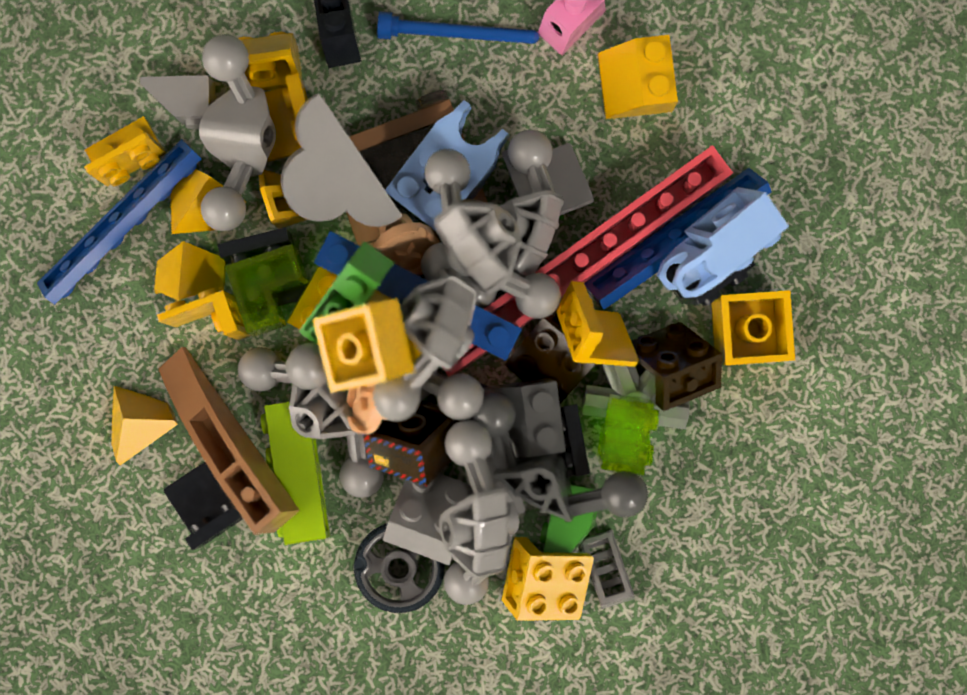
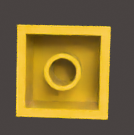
[711,290,795,366]

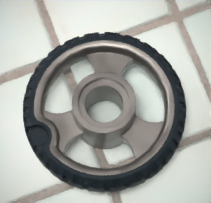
[354,523,445,613]

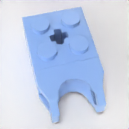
[385,100,509,233]
[657,187,789,298]

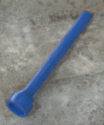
[377,11,539,44]

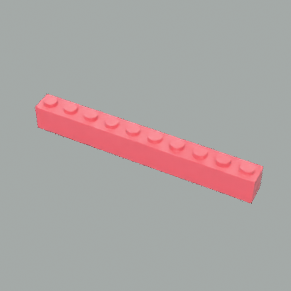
[442,145,733,376]

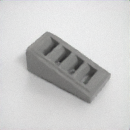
[580,530,635,609]

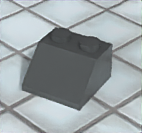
[482,378,566,458]

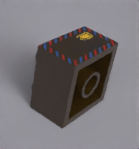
[363,400,463,486]

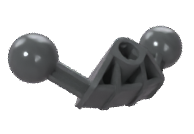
[470,391,648,522]

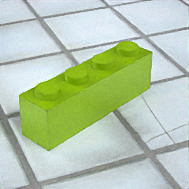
[261,402,330,545]

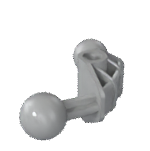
[199,34,276,231]
[462,130,564,309]
[424,149,561,319]
[373,242,476,421]
[286,343,484,420]
[238,347,384,498]
[439,420,519,605]

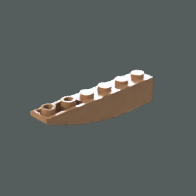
[158,347,300,535]

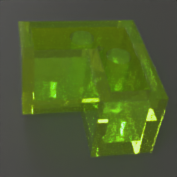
[225,244,309,337]
[597,394,659,475]

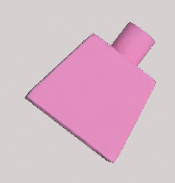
[538,0,606,56]

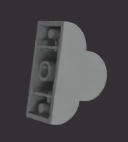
[281,94,402,227]

